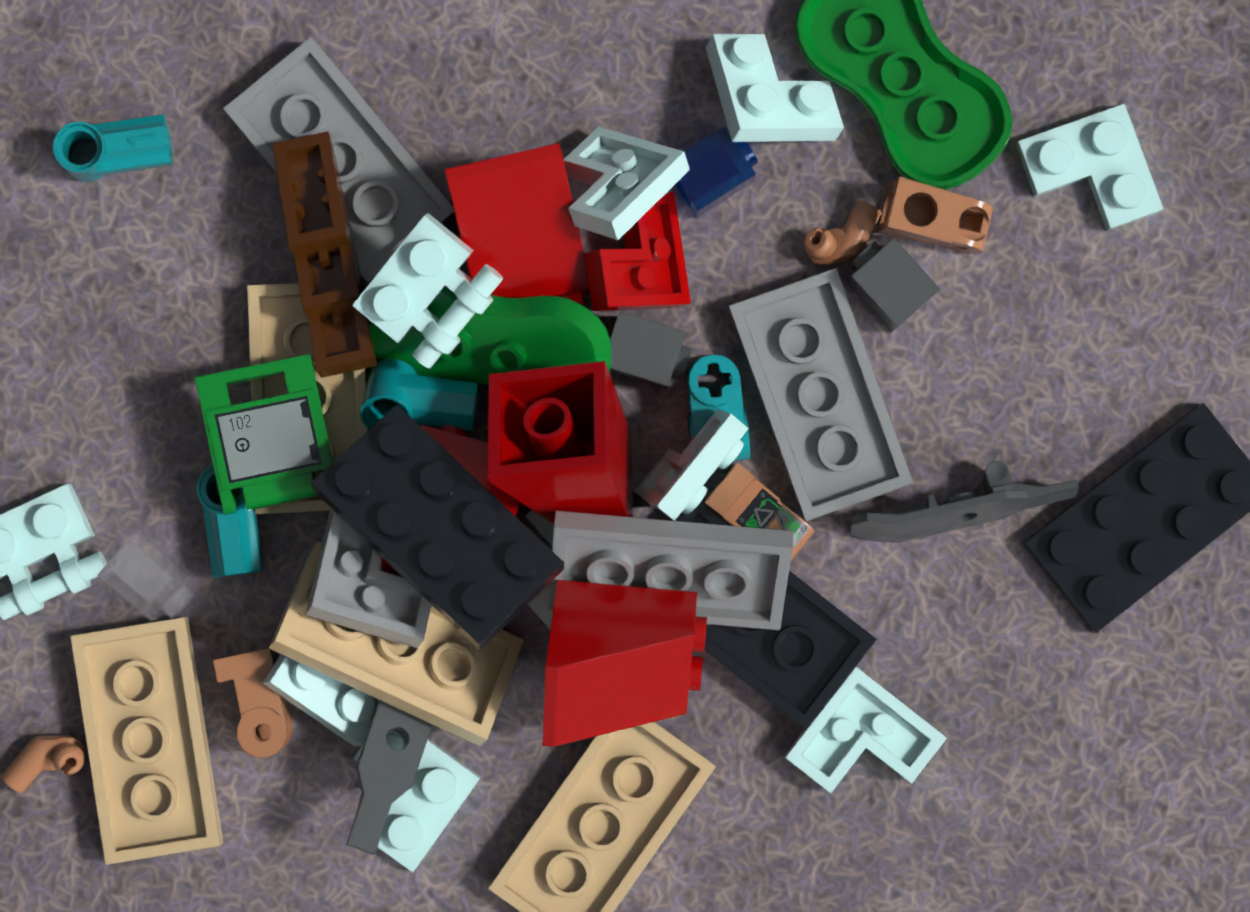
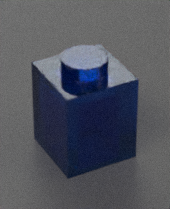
[675,126,758,219]

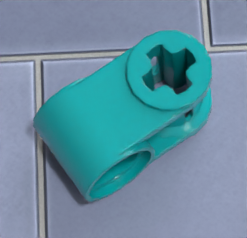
[687,354,750,461]

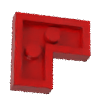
[584,192,691,311]

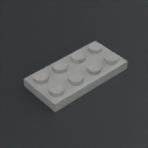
[223,37,455,284]
[728,268,913,522]
[549,511,793,630]

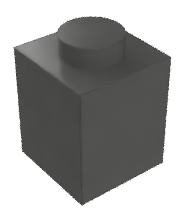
[846,238,940,333]
[610,311,692,390]

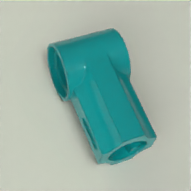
[53,114,173,182]
[360,359,479,432]
[196,465,264,578]

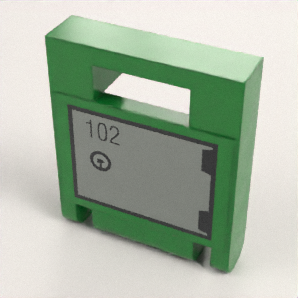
[195,354,333,516]

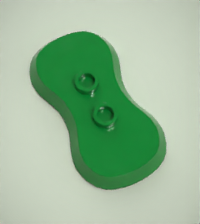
[794,0,1013,190]
[369,286,612,386]

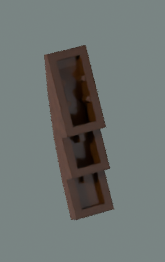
[272,131,377,378]

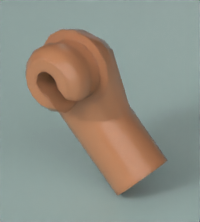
[803,200,882,266]
[1,735,85,794]

